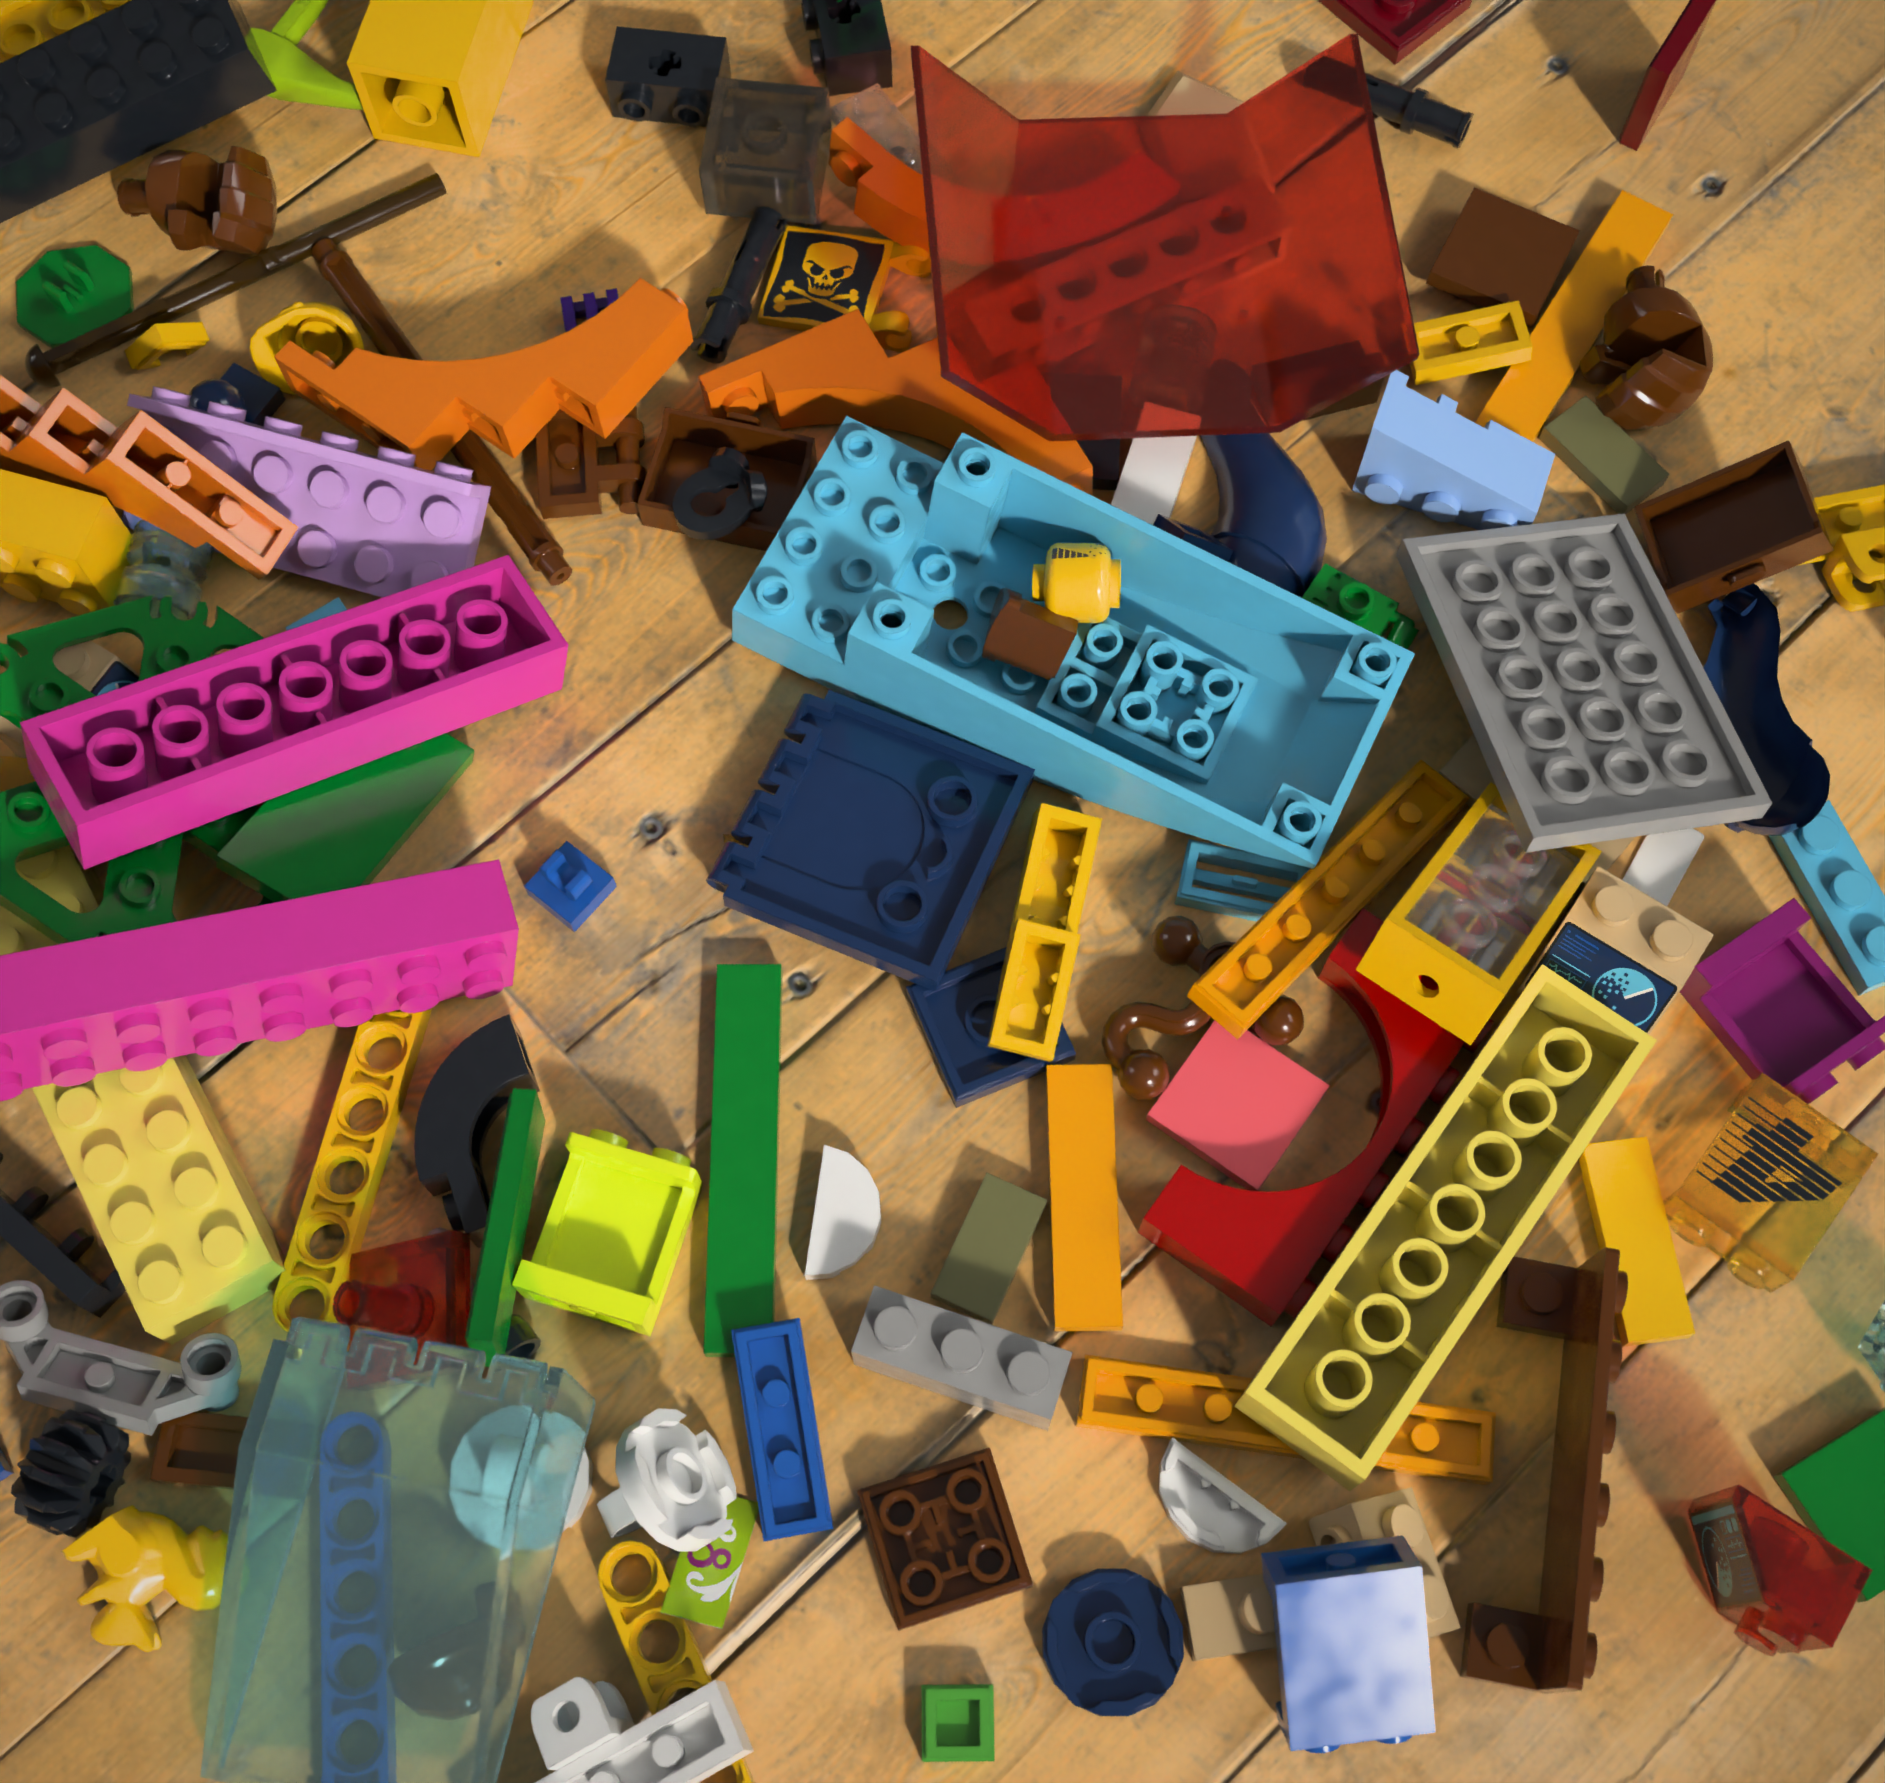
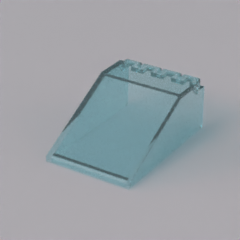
[200,1316,596,1783]

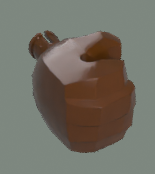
[117,146,277,255]
[1580,265,1713,431]

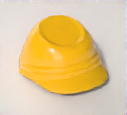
[249,301,364,395]

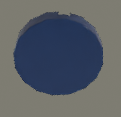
[1042,1569,1184,1716]

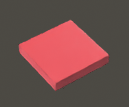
[1146,1020,1330,1191]

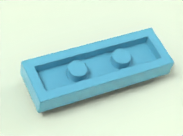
[1768,800,1885,996]

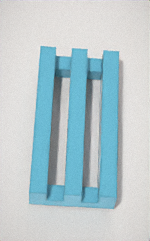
[1175,839,1310,922]

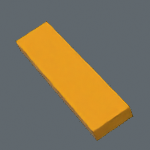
[1046,1064,1123,1332]

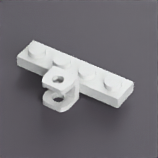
[531,1677,754,1783]

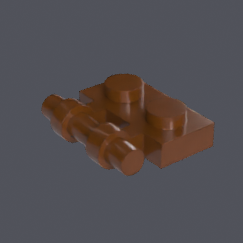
[536,406,647,519]

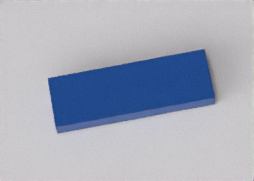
[731,1318,834,1541]

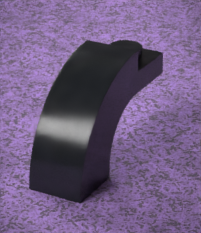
[414,1014,540,1248]

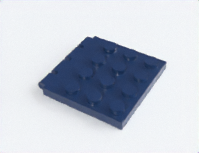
[706,690,1035,992]

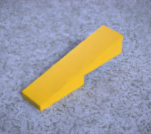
[987,803,1102,1062]

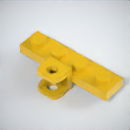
[1800,484,1885,612]

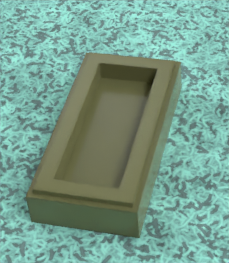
[1539,395,1669,515]
[931,1173,1047,1325]

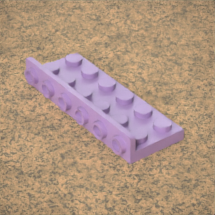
[121,386,491,597]

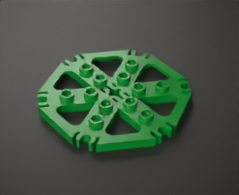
[0,595,275,944]

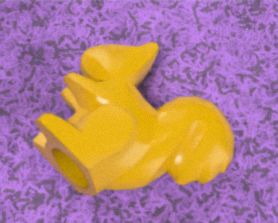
[62,1505,244,1652]

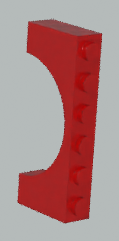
[1138,908,1495,1327]

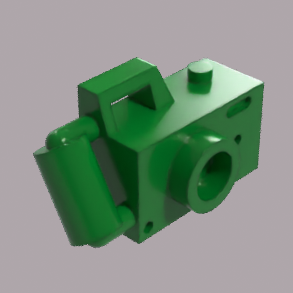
[1302,563,1419,650]

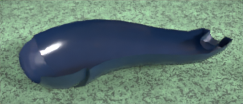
[1193,362,1327,598]
[1703,583,1830,835]

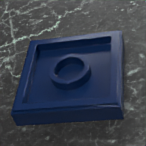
[906,947,1076,1108]

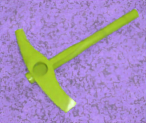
[250,0,363,110]

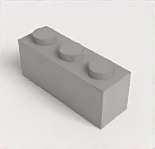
[851,1285,1073,1431]

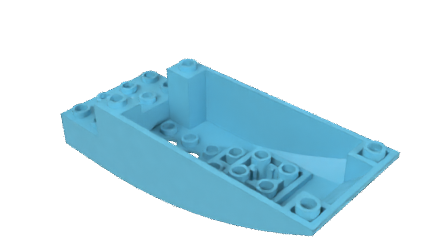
[732,416,1415,869]

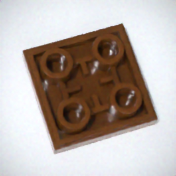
[1426,187,1580,328]
[857,1447,1033,1631]

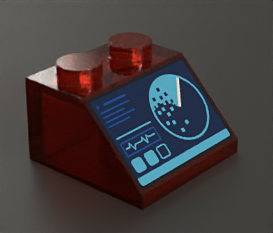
[1687,1484,1872,1656]

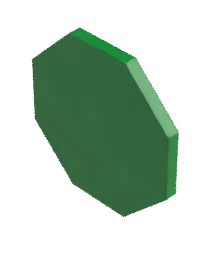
[16,245,133,349]

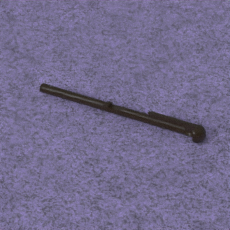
[25,173,447,387]

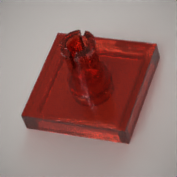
[333,1230,471,1392]

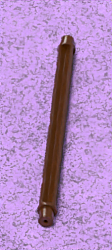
[312,238,572,586]

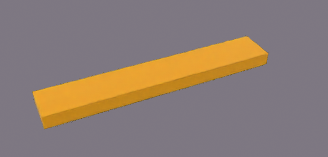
[1475,190,1673,442]
[1187,759,1470,1040]
[1076,1354,1496,1485]

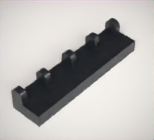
[0,1152,126,1318]

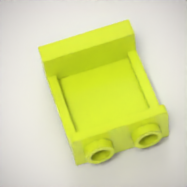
[512,1129,703,1337]

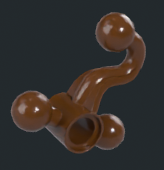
[1101,916,1304,1100]

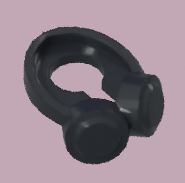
[672,447,767,540]

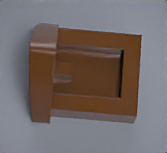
[982,588,1078,680]

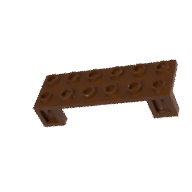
[1460,1247,1628,1694]

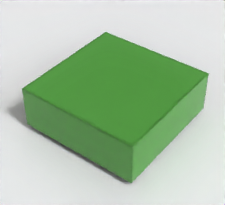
[922,1684,995,1762]

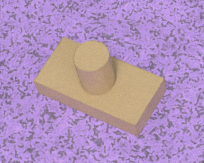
[1180,1574,1276,1661]

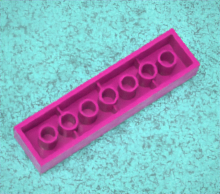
[20,555,568,870]
[0,859,519,1101]

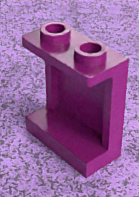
[1680,898,1885,1110]

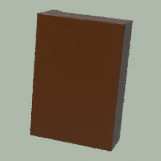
[637,407,817,551]
[1634,440,1834,614]

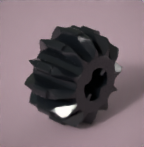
[11,1409,131,1538]

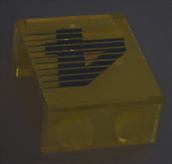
[1663,1072,1878,1293]

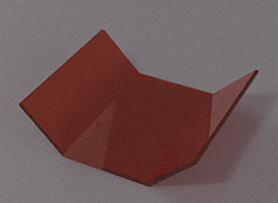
[911,34,1420,441]

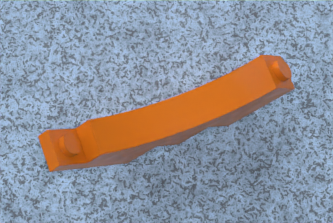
[274,278,693,471]
[698,309,1093,496]
[0,375,299,580]

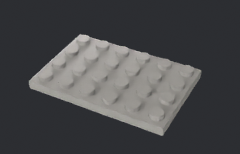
[1396,513,1772,853]

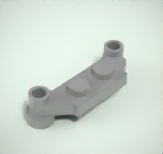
[0,1280,242,1436]

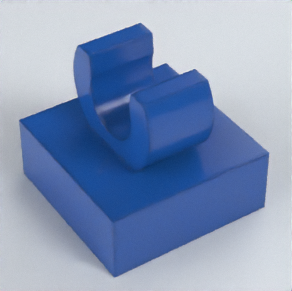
[524,841,617,932]

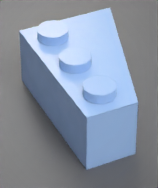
[1352,368,1555,530]

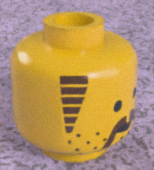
[1032,543,1121,623]

